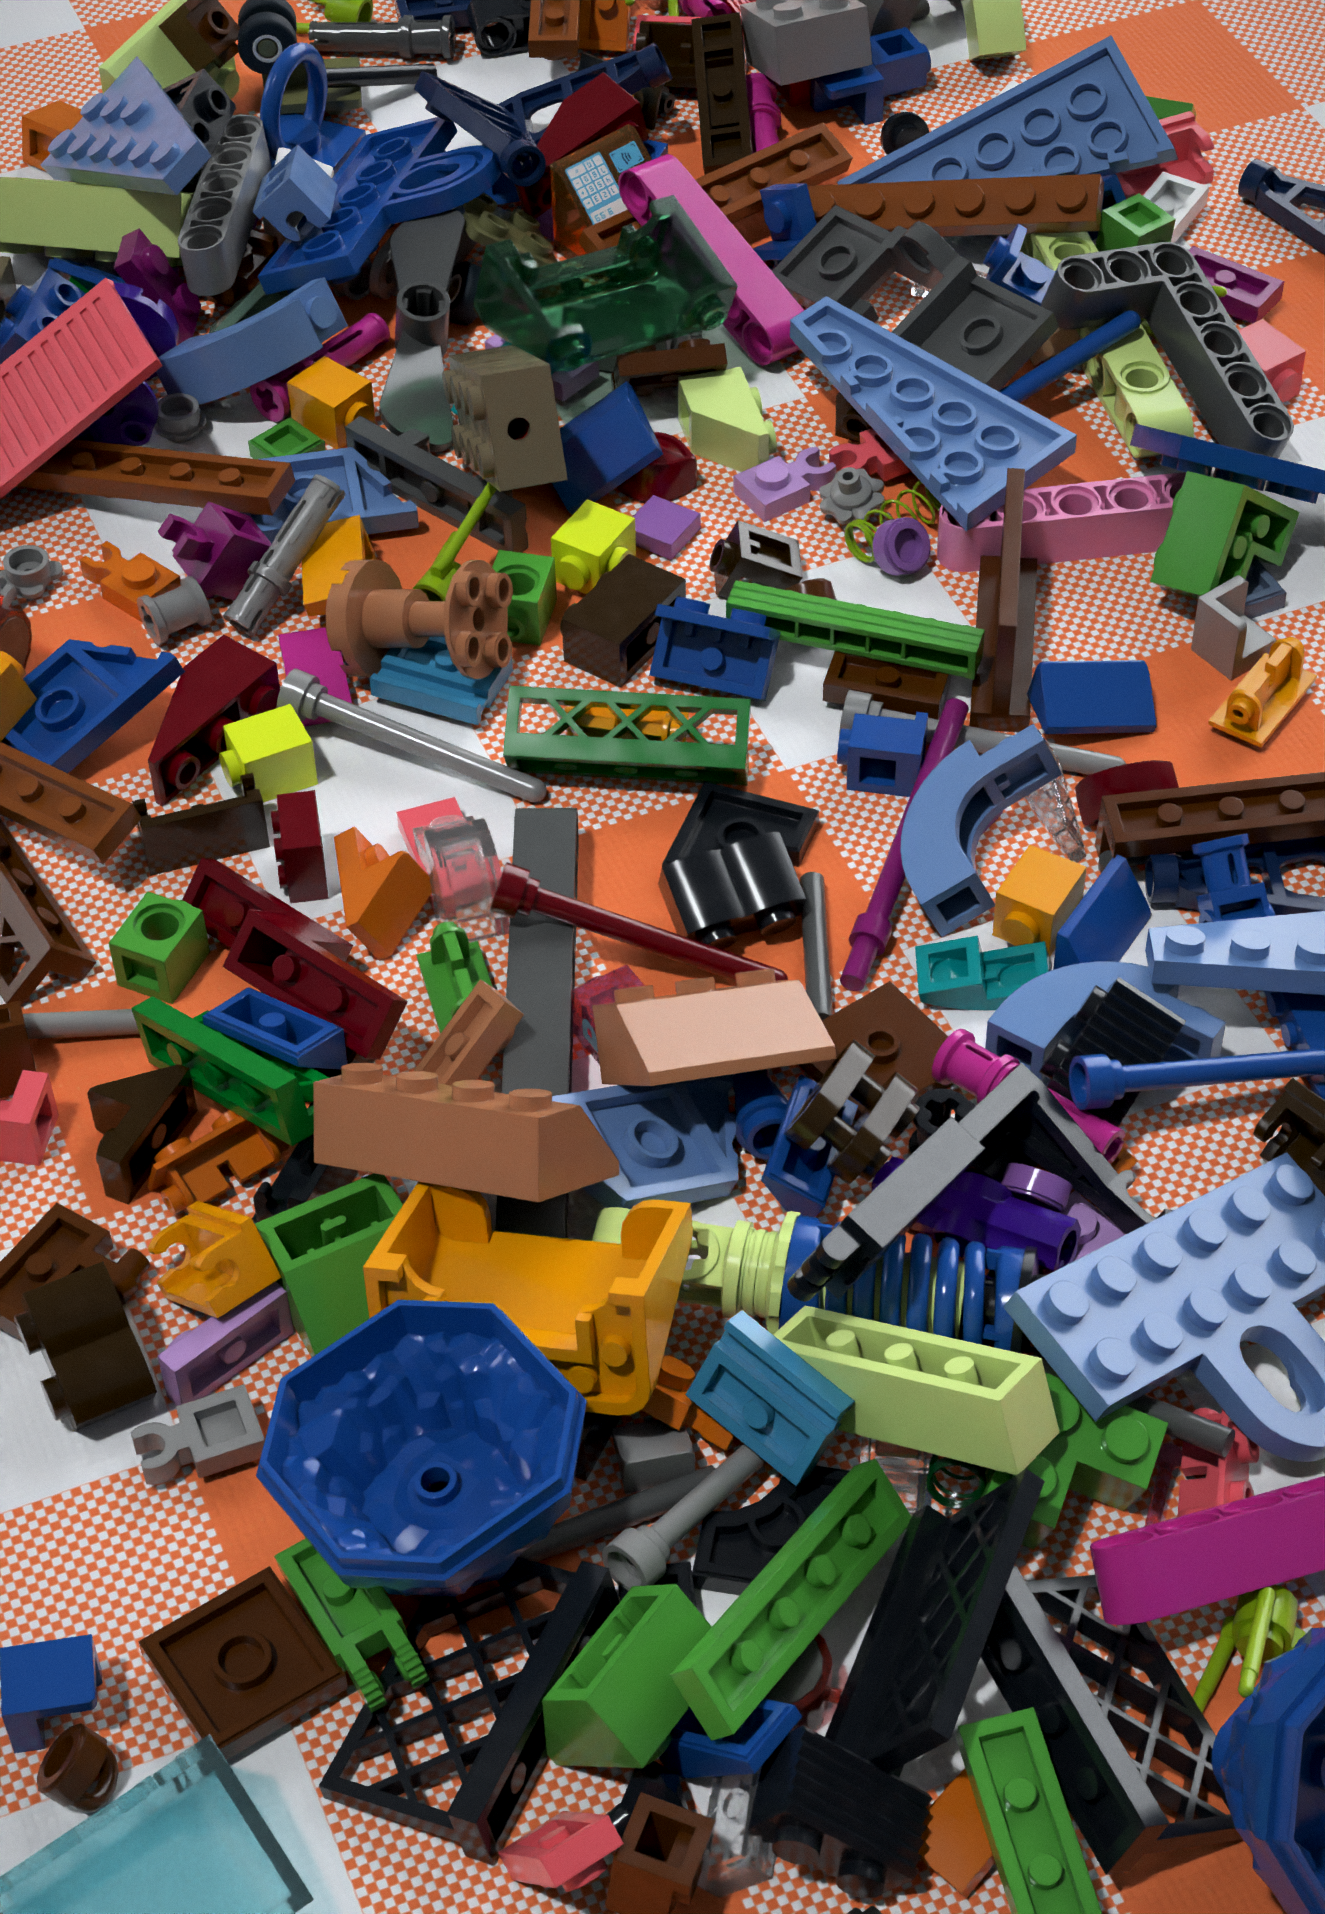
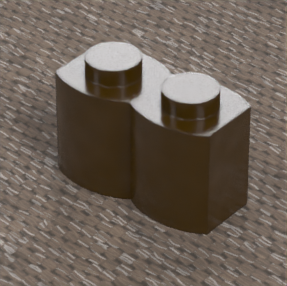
[14,1261,157,1431]

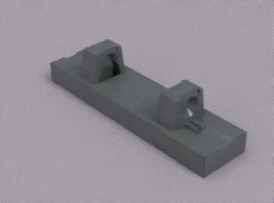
[345,416,528,553]

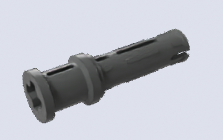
[309,15,456,59]

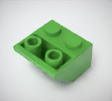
[255,1173,403,1357]
[542,1584,712,1768]

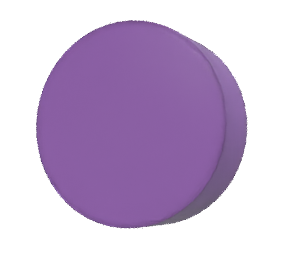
[873,517,931,576]
[1001,1163,1073,1212]

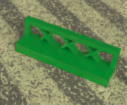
[503,685,751,786]
[131,996,329,1146]

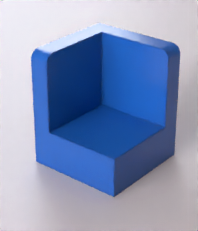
[810,63,885,125]
[0,1634,102,1754]

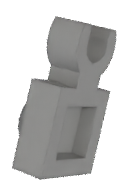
[130,1384,265,1485]

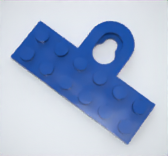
[257,117,501,295]

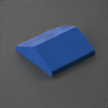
[552,381,663,515]

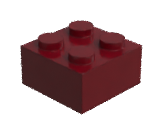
[271,790,329,903]

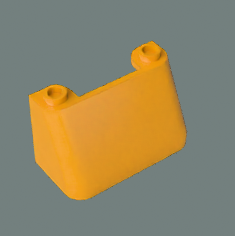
[363,1181,693,1416]

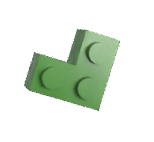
[1150,471,1300,599]
[977,1372,1168,1550]

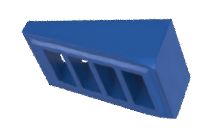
[659,1698,802,1778]

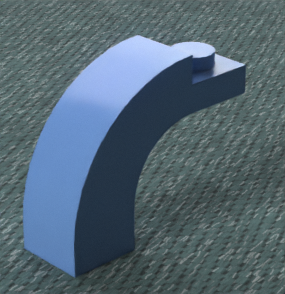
[156,277,348,405]
[900,723,1062,937]
[985,961,1226,1084]

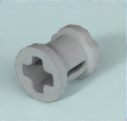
[137,576,212,646]

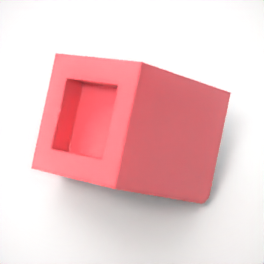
[0,1070,59,1166]

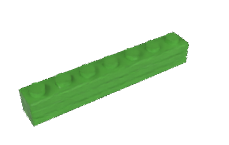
[726,580,985,680]

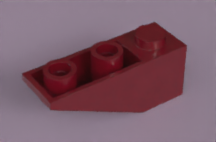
[514,72,649,219]
[148,635,280,807]

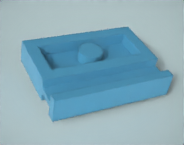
[369,637,513,725]
[685,1310,855,1486]

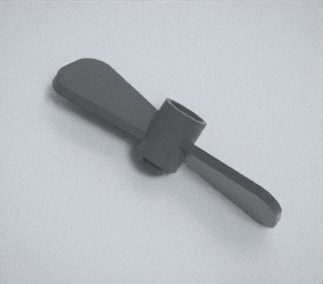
[379,209,465,452]

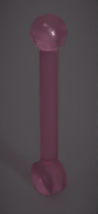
[1145,1443,1182,1526]

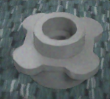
[0,545,63,599]

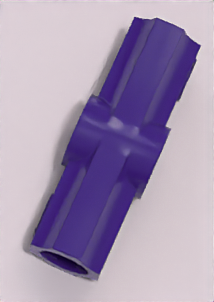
[872,1156,1081,1275]

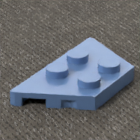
[240,447,419,543]
[552,1074,739,1209]

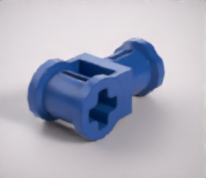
[1191,833,1276,923]

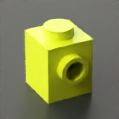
[551,499,636,594]
[219,704,318,802]

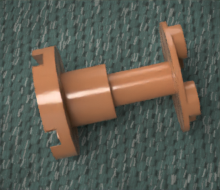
[326,560,513,679]

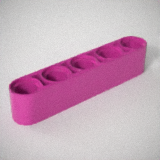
[618,154,804,366]
[1090,1476,1325,1625]

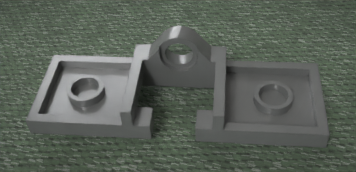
[772,205,1059,391]

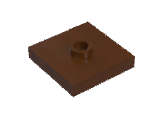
[798,981,954,1122]
[138,1566,348,1767]

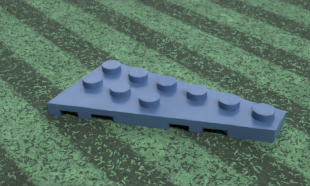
[837,35,1178,185]
[790,296,1077,532]
[1145,911,1325,995]

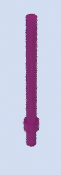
[840,698,969,991]

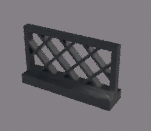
[825,1469,1045,1778]
[319,1557,620,1865]
[981,1566,1243,1875]

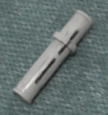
[223,474,346,637]

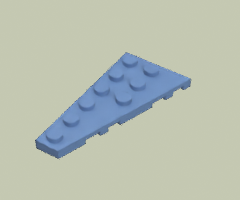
[40,56,211,195]

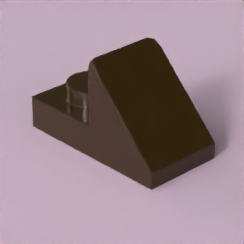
[87,1064,198,1205]

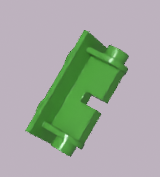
[416,922,493,1034]

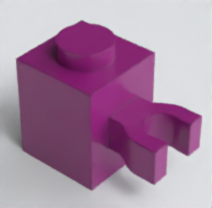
[157,501,272,600]

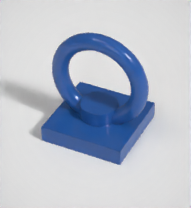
[260,42,366,176]

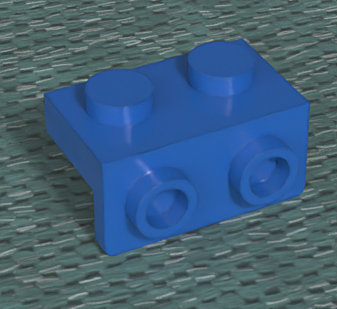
[0,267,86,364]
[649,596,781,701]

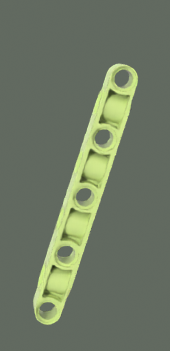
[1008,232,1194,459]

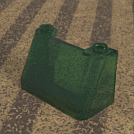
[473,195,738,372]

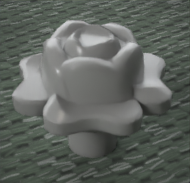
[819,467,885,525]

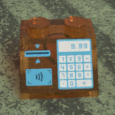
[550,124,652,278]

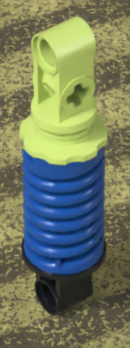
[592,1207,1046,1356]

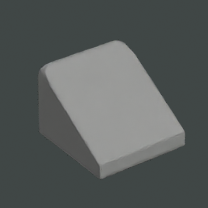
[611,1420,695,1494]

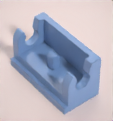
[253,145,338,241]

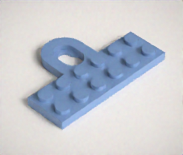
[1003,1152,1325,1462]

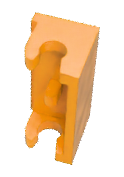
[301,515,376,628]
[148,1201,281,1318]

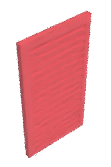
[0,278,163,499]

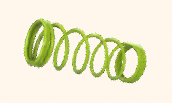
[844,480,942,563]

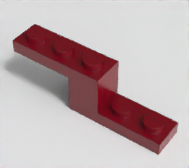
[182,858,408,1060]

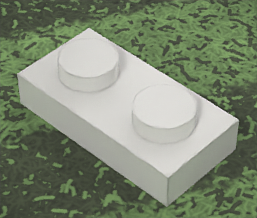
[1143,172,1209,243]

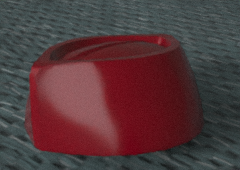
[617,432,697,502]
[1075,760,1179,827]

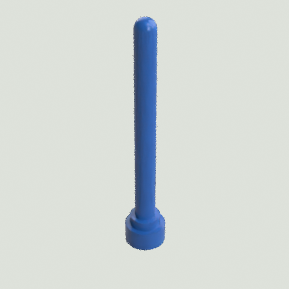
[999,310,1141,403]
[1069,1048,1325,1110]

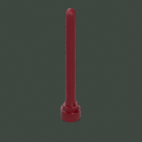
[490,862,788,981]

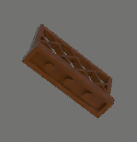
[969,468,1037,732]

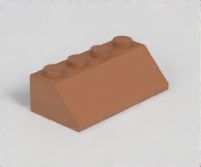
[313,1063,619,1202]

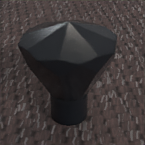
[605,1761,688,1839]

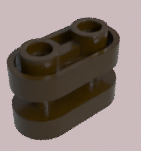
[784,1039,920,1185]

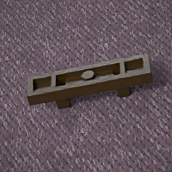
[691,12,753,175]

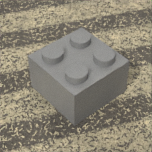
[740,0,872,86]

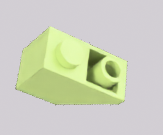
[678,367,777,472]

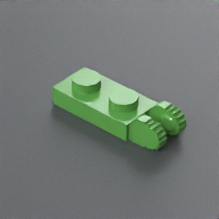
[274,1538,429,1713]

